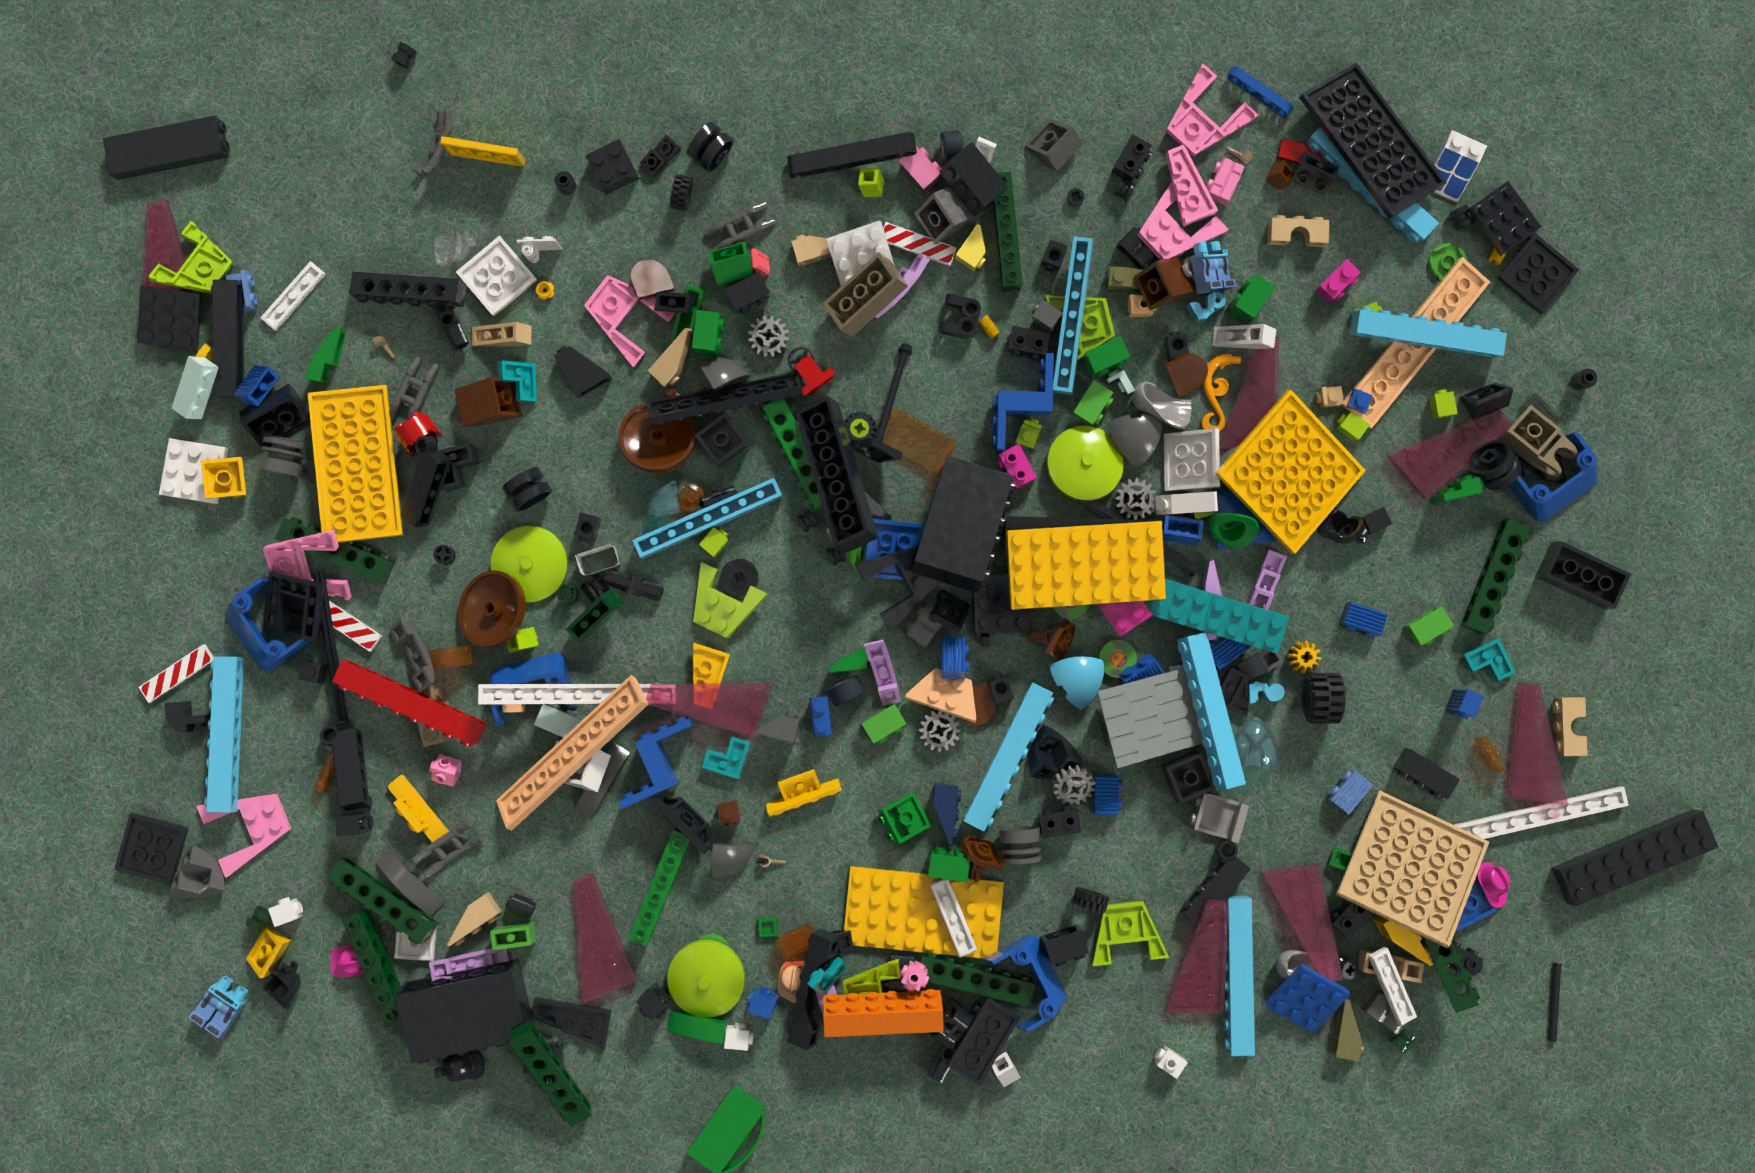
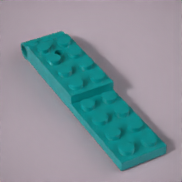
[1144,579,1289,654]

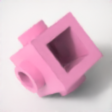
[429,754,462,787]
[900,961,929,991]

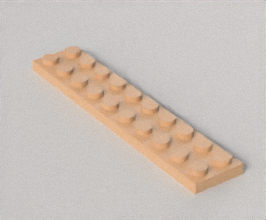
[1341,257,1490,429]
[496,675,649,831]

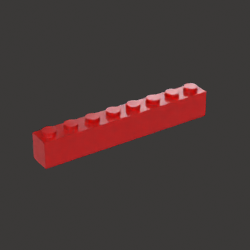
[332,660,487,747]

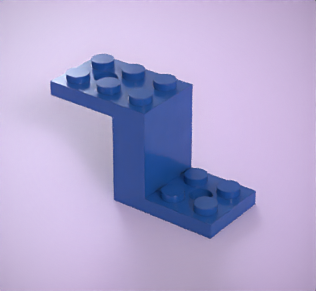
[991,353,1054,453]
[618,716,695,809]

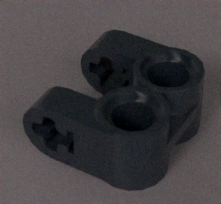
[938,294,981,339]
[929,998,971,1048]

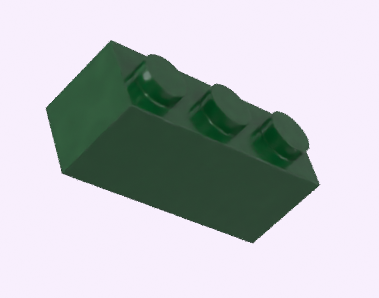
[566,589,624,643]

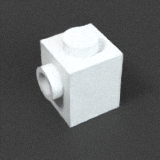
[268,897,303,927]
[724,1023,754,1051]
[1154,1045,1188,1079]
[992,1052,1021,1087]

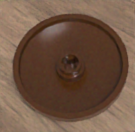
[619,403,696,473]
[458,570,526,648]

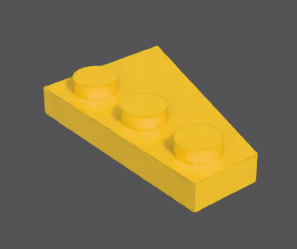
[693,643,730,709]

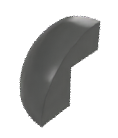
[698,357,750,392]
[1108,414,1162,468]
[711,842,755,879]
[169,846,224,898]

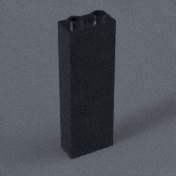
[103,115,230,180]

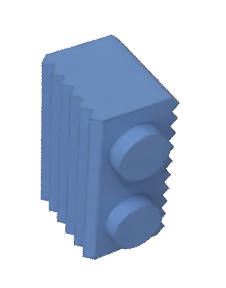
[1327,769,1373,815]

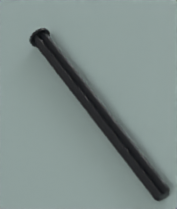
[1075,500,1200,577]
[313,570,351,724]

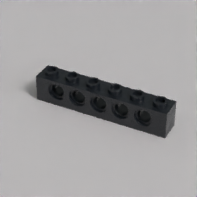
[349,272,467,309]

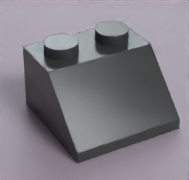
[1025,119,1083,171]
[756,711,801,743]

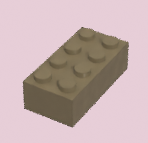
[823,252,908,337]

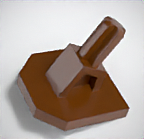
[1027,620,1076,661]
[961,836,1005,883]

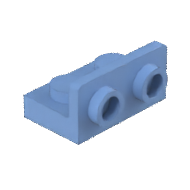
[226,270,258,312]

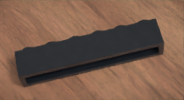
[211,279,244,397]

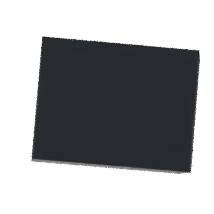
[1460,382,1513,420]

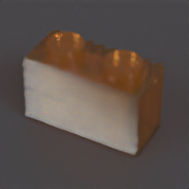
[775,921,815,962]

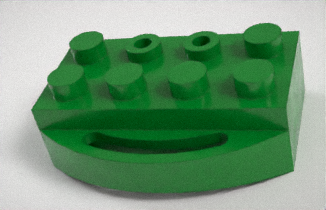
[687,1083,766,1173]

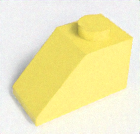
[955,224,986,272]

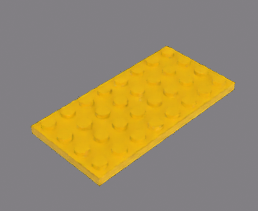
[308,385,403,543]
[1006,521,1166,610]
[844,866,1004,959]

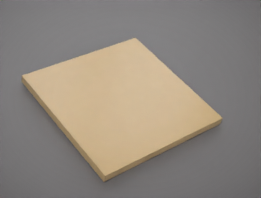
[1336,790,1489,948]

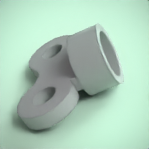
[1182,257,1195,281]

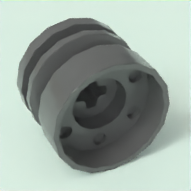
[257,436,305,477]
[999,826,1041,866]

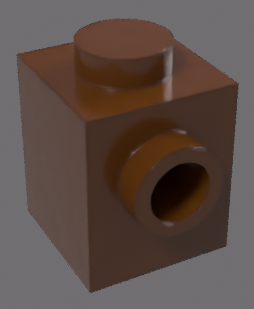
[717,800,741,827]

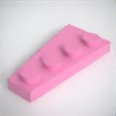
[1165,145,1218,227]

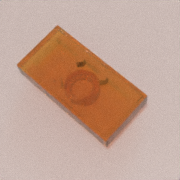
[1475,735,1507,773]

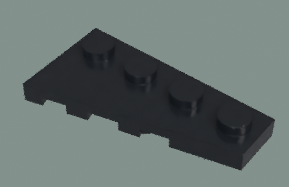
[531,997,612,1050]

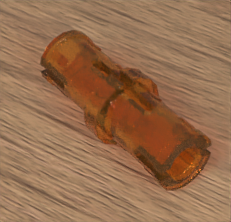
[313,752,335,793]

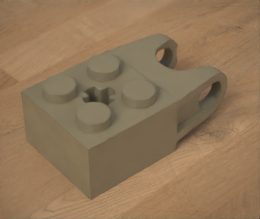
[1499,405,1578,477]

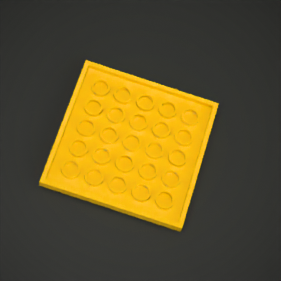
[1215,390,1366,554]

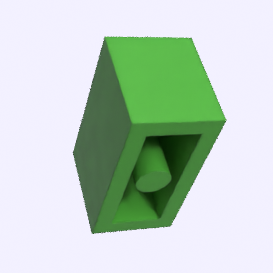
[1072,380,1113,426]
[1404,606,1454,647]
[862,703,906,744]
[490,922,536,951]

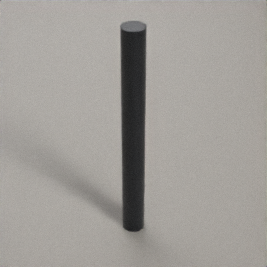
[1548,962,1562,1042]

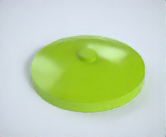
[1046,426,1124,502]
[491,526,568,602]
[667,940,745,1017]

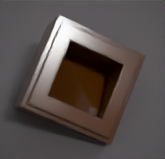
[1267,160,1292,190]

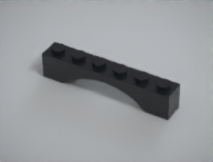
[787,929,841,1051]

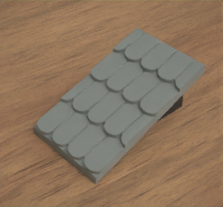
[1096,668,1203,768]

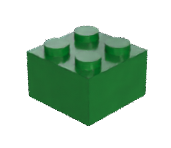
[708,242,754,286]
[1228,274,1276,325]
[692,310,726,357]
[1081,336,1130,380]
[927,846,970,882]

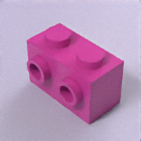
[1315,259,1360,303]
[996,444,1037,490]

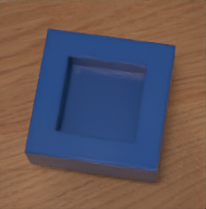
[1346,389,1373,414]

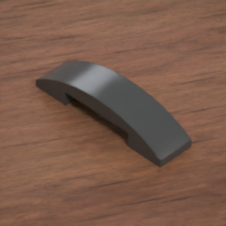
[389,618,434,693]
[575,743,630,819]
[376,849,445,916]

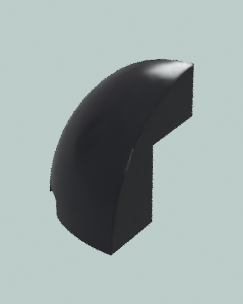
[1029,724,1083,779]

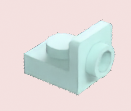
[1106,370,1135,395]

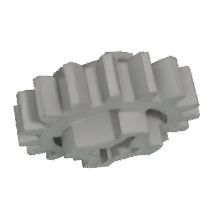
[748,315,789,358]
[1114,478,1156,519]
[919,711,961,752]
[1053,765,1095,805]

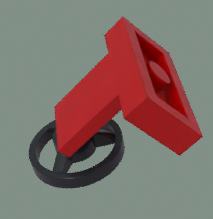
[788,347,836,399]

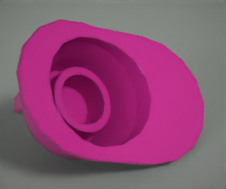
[1477,862,1510,908]
[330,945,363,978]

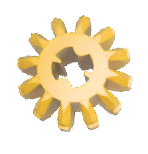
[1287,641,1322,673]

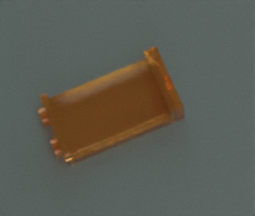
[882,406,957,475]

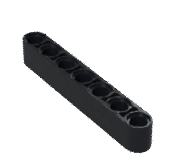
[787,132,917,178]

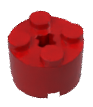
[394,411,442,456]

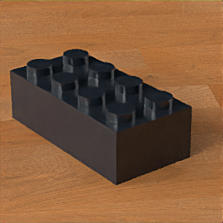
[1536,541,1631,610]

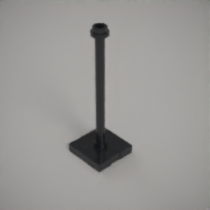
[850,343,912,463]

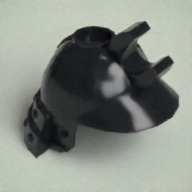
[1317,507,1368,545]
[263,960,301,1010]
[434,1050,485,1081]

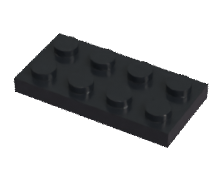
[946,996,1021,1085]

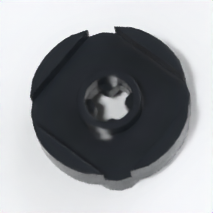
[720,559,759,597]

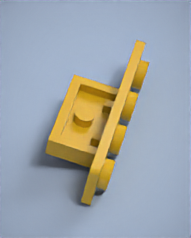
[766,769,842,817]
[387,775,449,842]

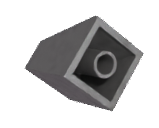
[914,186,985,245]

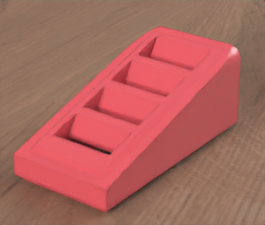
[751,249,770,276]

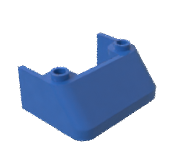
[1509,431,1598,522]
[225,578,313,671]
[489,653,577,727]
[983,935,1066,1033]

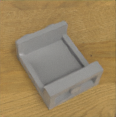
[1189,793,1249,843]

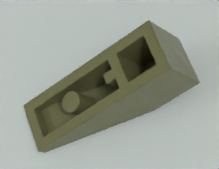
[1106,266,1143,292]
[1331,999,1364,1062]

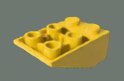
[1372,915,1433,966]

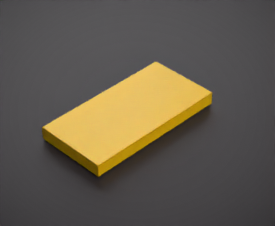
[440,136,525,167]

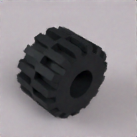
[1302,673,1346,724]

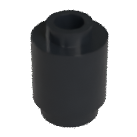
[554,171,577,195]
[1571,368,1597,391]
[505,893,536,918]

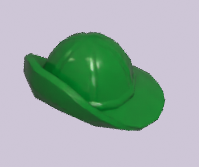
[1208,513,1259,548]

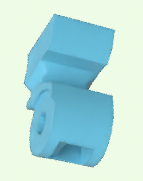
[1186,292,1226,323]
[1247,681,1285,704]

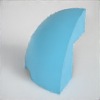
[1050,656,1104,710]

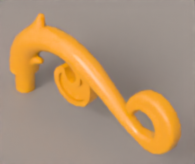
[1201,354,1241,432]

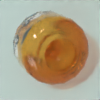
[677,483,705,511]

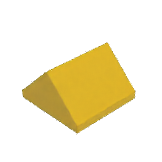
[246,925,292,979]

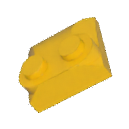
[201,457,247,499]

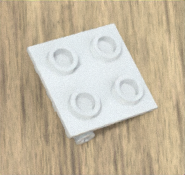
[517,236,562,263]

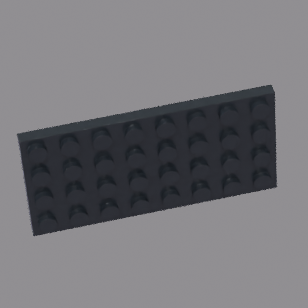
[1299,62,1447,220]

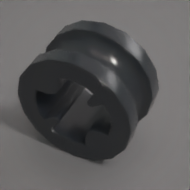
[1067,188,1084,207]

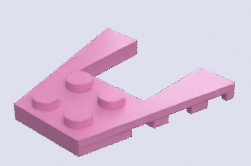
[1166,64,1259,157]
[1137,182,1229,260]
[584,275,676,368]
[263,530,351,600]
[196,794,291,878]

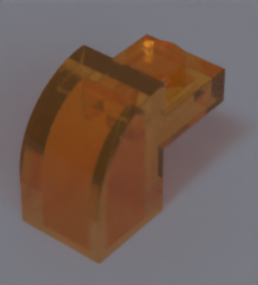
[428,646,473,670]

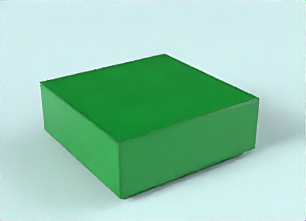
[758,917,778,938]

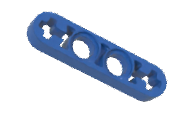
[1227,66,1293,117]

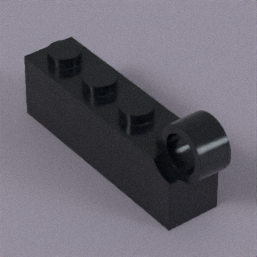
[401,436,451,528]
[320,725,370,811]
[1181,839,1251,929]

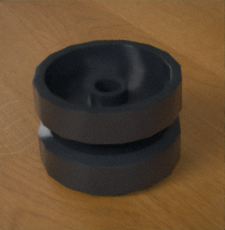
[687,122,734,172]
[1469,440,1522,490]
[502,467,553,512]

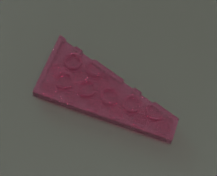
[143,199,194,292]
[1219,336,1279,450]
[1387,410,1512,499]
[1506,682,1568,805]
[646,683,773,738]
[1261,863,1343,981]
[574,872,637,1004]
[1164,900,1229,1013]

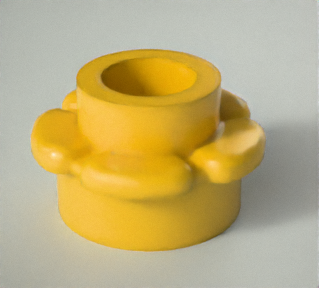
[535,281,554,300]

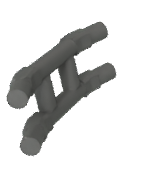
[415,111,453,176]
[704,202,776,250]
[390,356,439,420]
[411,820,484,879]

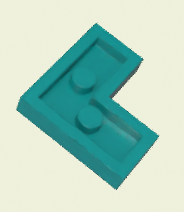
[498,360,537,402]
[1462,638,1516,681]
[702,736,750,779]
[807,957,849,995]

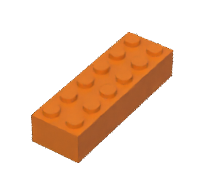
[823,989,944,1037]

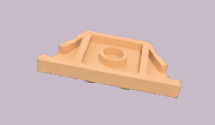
[905,668,976,723]

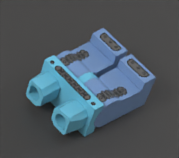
[1190,241,1237,294]
[188,976,248,1039]

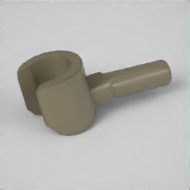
[1226,147,1253,164]
[373,336,395,359]
[757,854,785,868]

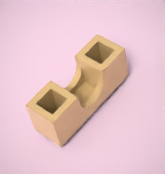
[1267,215,1329,247]
[1552,697,1587,756]
[1357,949,1424,983]

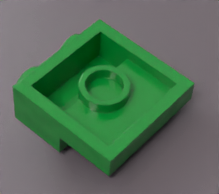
[1431,475,1483,504]
[877,792,931,845]

